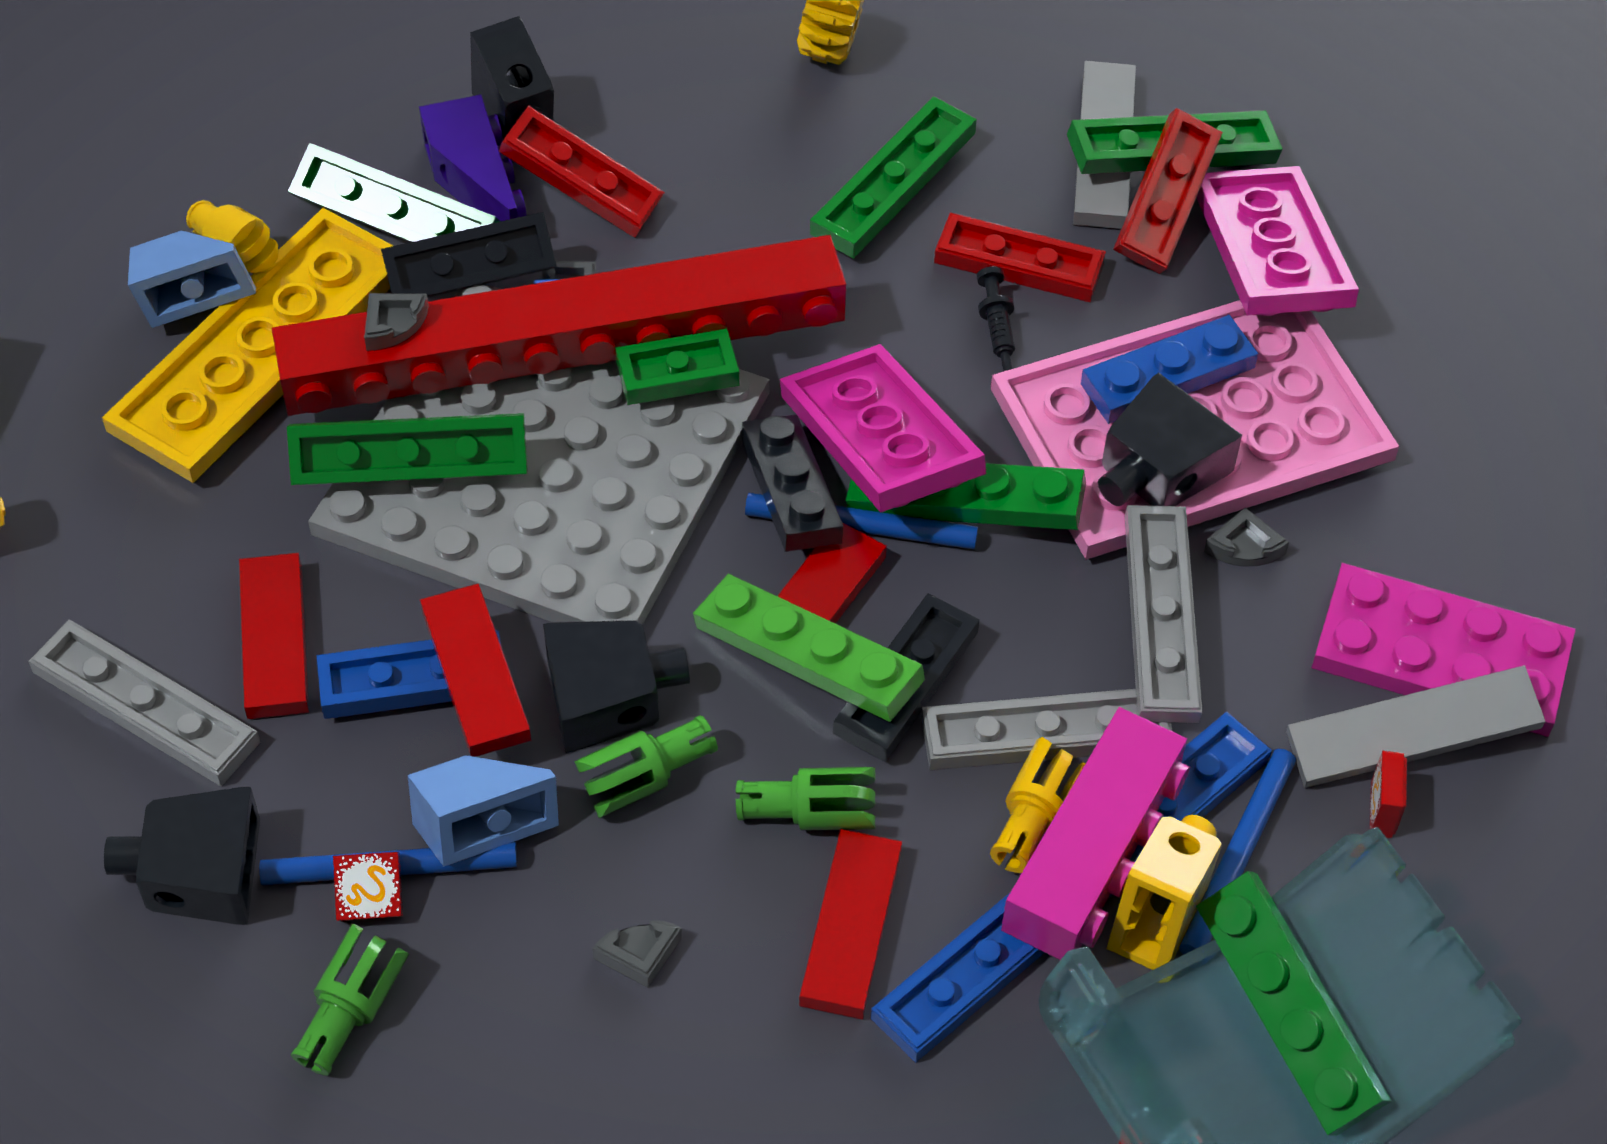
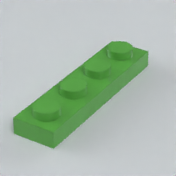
[693,573,925,722]

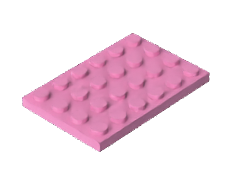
[991,300,1399,560]

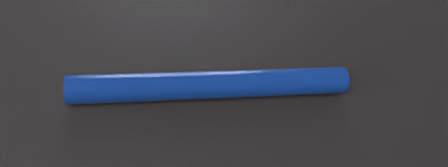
[745,493,978,550]
[1179,749,1296,960]
[259,842,517,885]

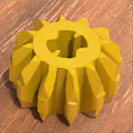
[797,0,864,65]

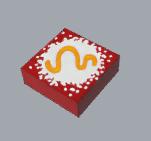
[1370,751,1407,838]
[333,852,403,921]

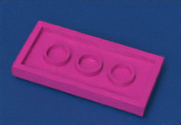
[1196,166,1359,316]
[780,344,986,513]
[1311,563,1575,737]

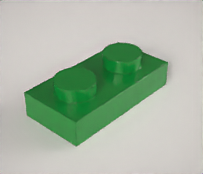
[616,329,740,405]

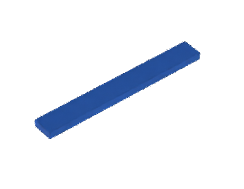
[870,711,1272,1063]

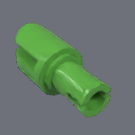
[574,715,718,818]
[736,767,875,830]
[291,924,410,1076]

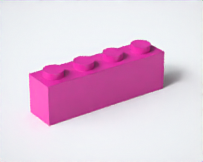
[1001,707,1190,965]

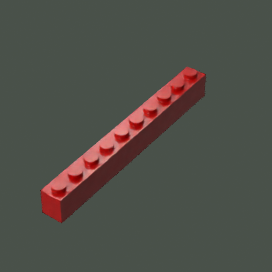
[272,235,847,416]

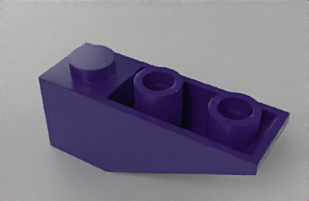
[419,94,527,221]

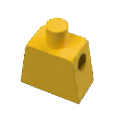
[1106,815,1222,976]

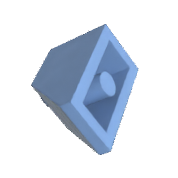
[128,230,256,328]
[408,755,559,867]

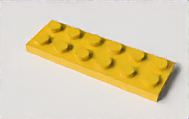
[102,208,393,483]

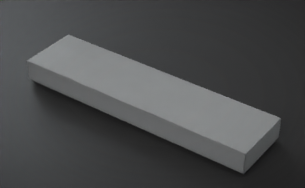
[1073,61,1136,229]
[1124,505,1202,723]
[28,619,261,787]
[1286,665,1546,788]
[921,689,1172,770]

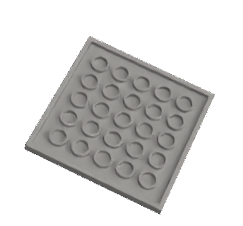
[308,284,770,624]

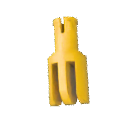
[186,200,279,273]
[990,737,1086,873]

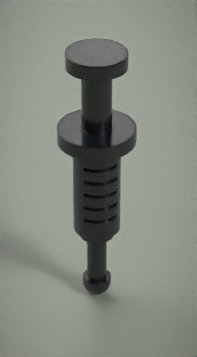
[976,266,1015,372]

